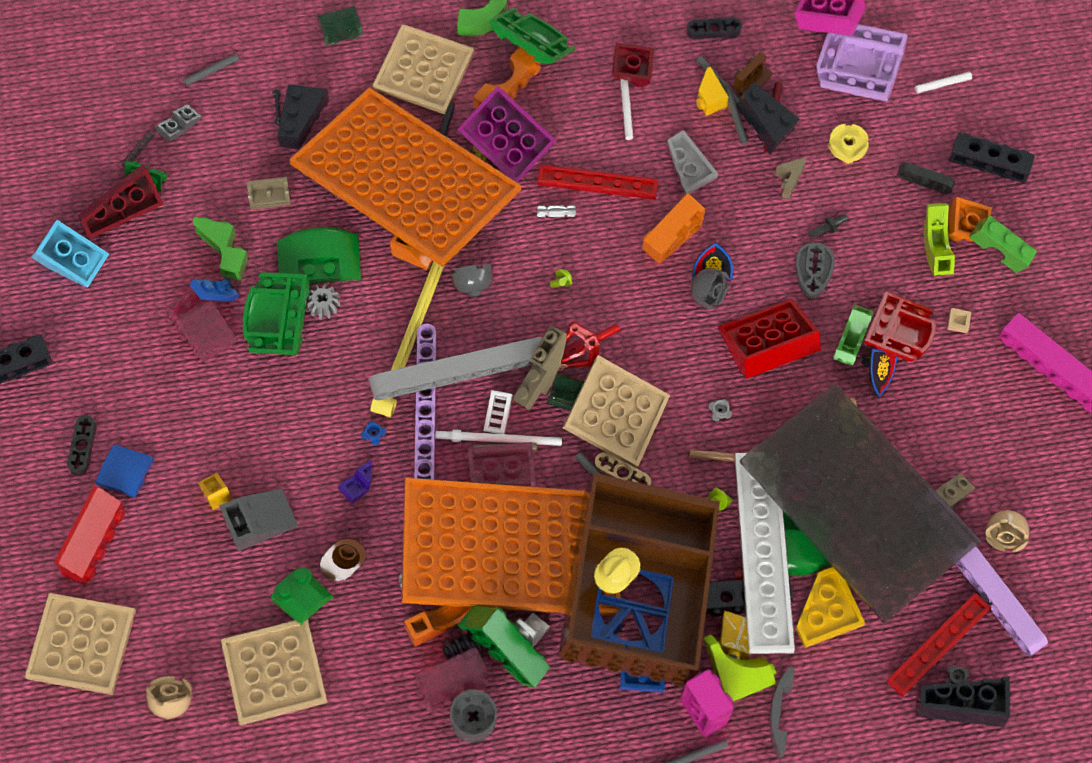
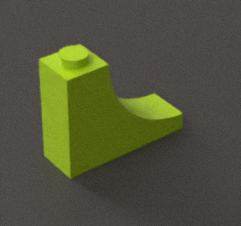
[703,635,776,701]

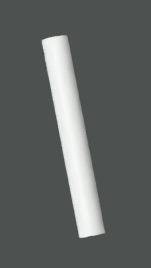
[915,72,972,93]

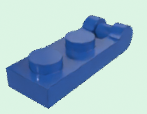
[189,279,239,302]

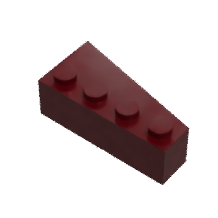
[77,164,164,239]

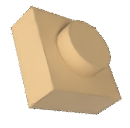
[947,308,971,333]

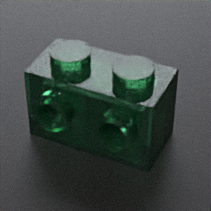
[317,6,362,45]

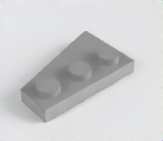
[667,130,718,195]

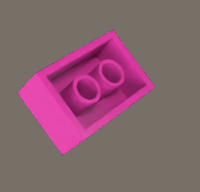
[795,0,865,36]
[680,670,734,738]

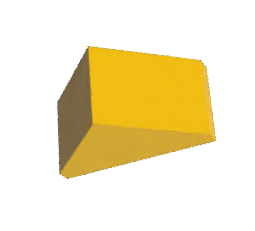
[198,473,232,510]

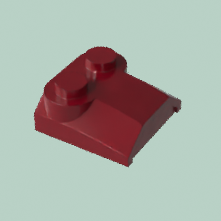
[612,42,654,88]

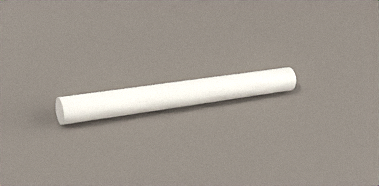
[620,79,633,140]

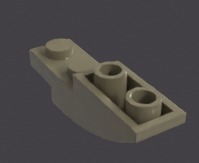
[512,325,567,410]

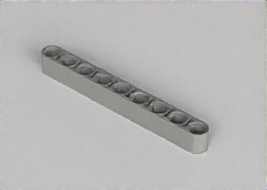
[368,337,542,400]

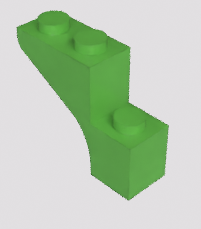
[193,217,248,281]

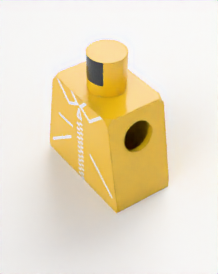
[719,611,751,660]

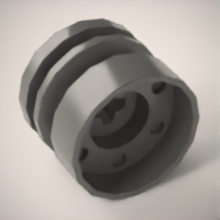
[450,689,497,743]

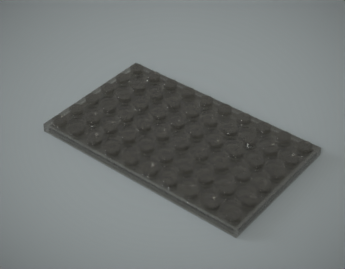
[739,383,981,624]

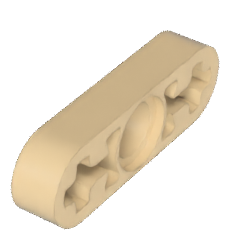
[595,452,651,485]

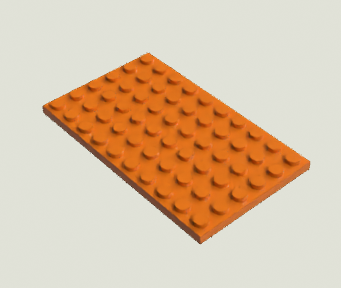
[289,87,521,267]
[401,478,621,616]

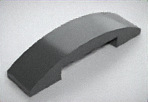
[769,667,794,759]

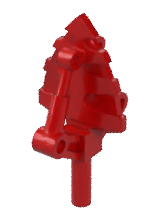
[558,321,621,371]

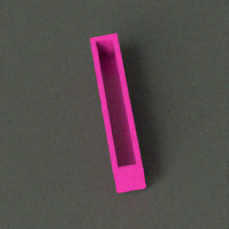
[999,313,1092,413]

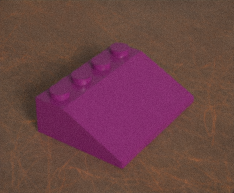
[457,86,557,183]

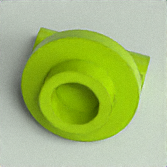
[550,269,572,288]
[708,487,733,510]

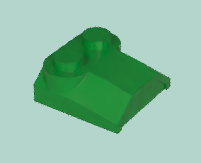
[271,568,334,626]

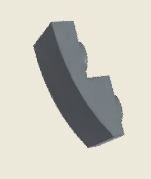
[156,104,201,142]

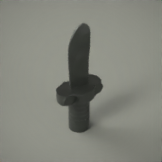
[808,214,848,237]

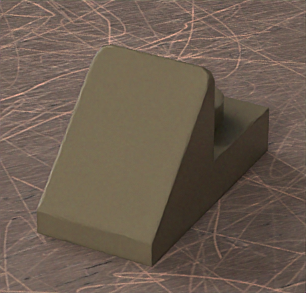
[775,158,807,200]

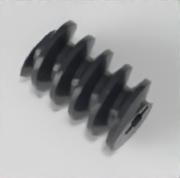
[442,629,490,666]

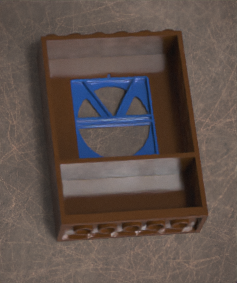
[558,473,720,686]

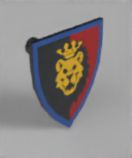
[692,242,733,280]
[861,349,897,398]

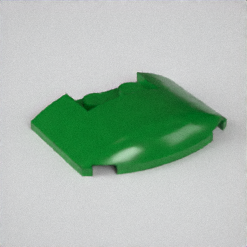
[489,7,575,64]
[277,227,361,284]
[243,272,309,355]
[783,512,830,576]

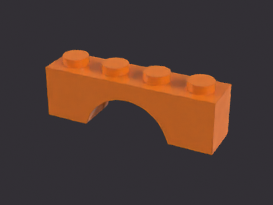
[473,47,541,109]
[404,606,471,647]

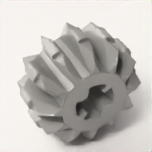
[306,284,340,320]

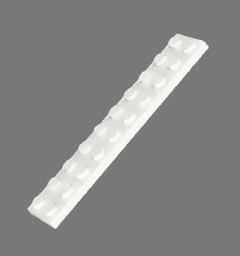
[735,453,795,653]

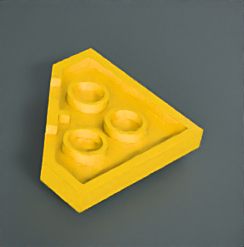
[796,565,865,648]

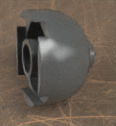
[451,264,493,297]
[691,268,729,310]

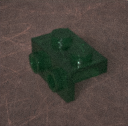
[547,374,584,411]

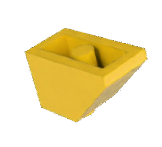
[696,67,729,116]

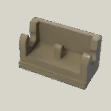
[247,177,291,210]

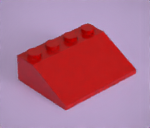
[718,298,821,379]

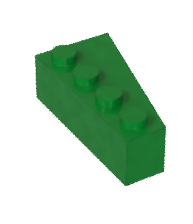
[458,606,550,688]

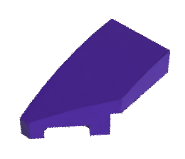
[338,460,372,504]

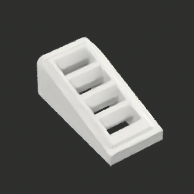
[483,390,513,434]

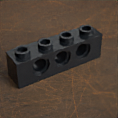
[949,132,1035,184]
[0,335,53,384]
[706,576,793,617]

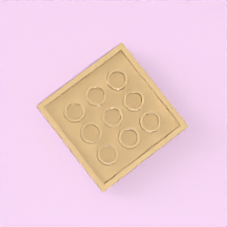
[372,24,474,115]
[563,355,670,468]
[25,593,136,695]
[221,619,328,726]

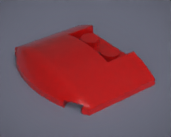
[864,291,936,362]

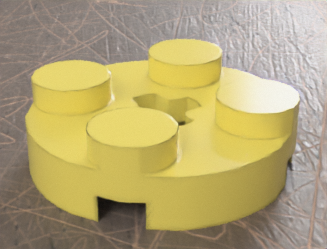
[828,124,869,164]

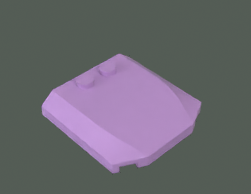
[816,24,908,102]

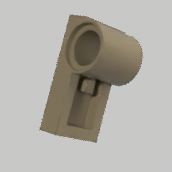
[934,473,975,511]

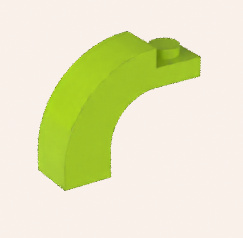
[924,203,955,276]

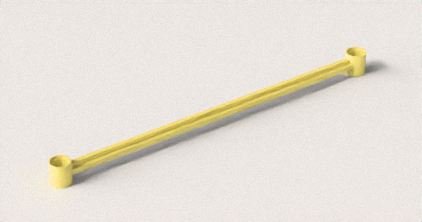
[371,145,487,418]

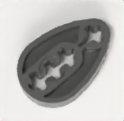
[795,242,835,299]

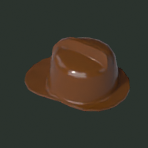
[320,537,366,581]

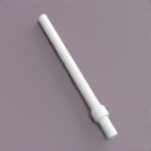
[435,429,562,446]

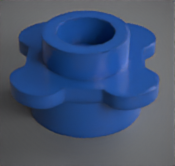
[361,421,386,445]

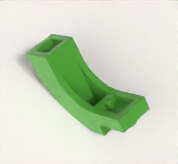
[457,0,507,37]
[833,304,874,366]

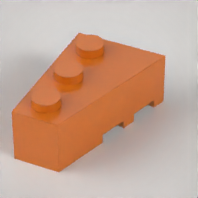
[642,193,705,264]

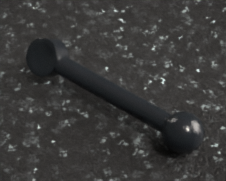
[272,89,281,125]

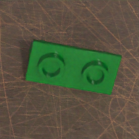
[125,161,168,192]

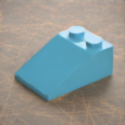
[31,220,109,288]

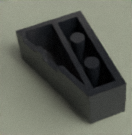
[737,82,800,155]
[278,84,329,150]

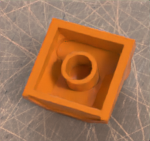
[948,197,992,242]

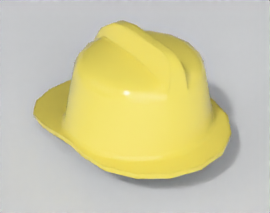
[594,548,640,593]

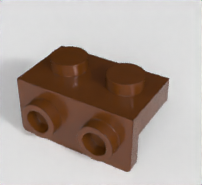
[733,51,772,95]

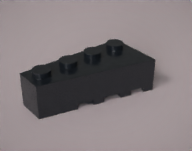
[915,676,1010,727]

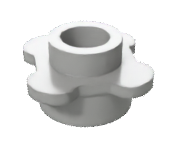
[709,399,732,421]

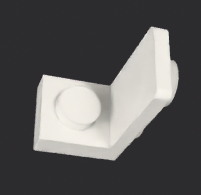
[516,613,550,647]

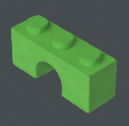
[969,215,1037,273]

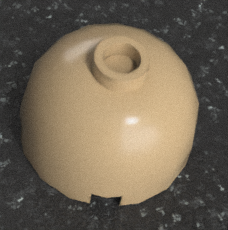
[985,510,1030,552]
[146,676,192,719]

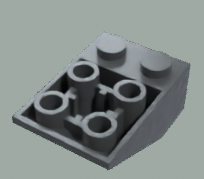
[220,489,298,551]

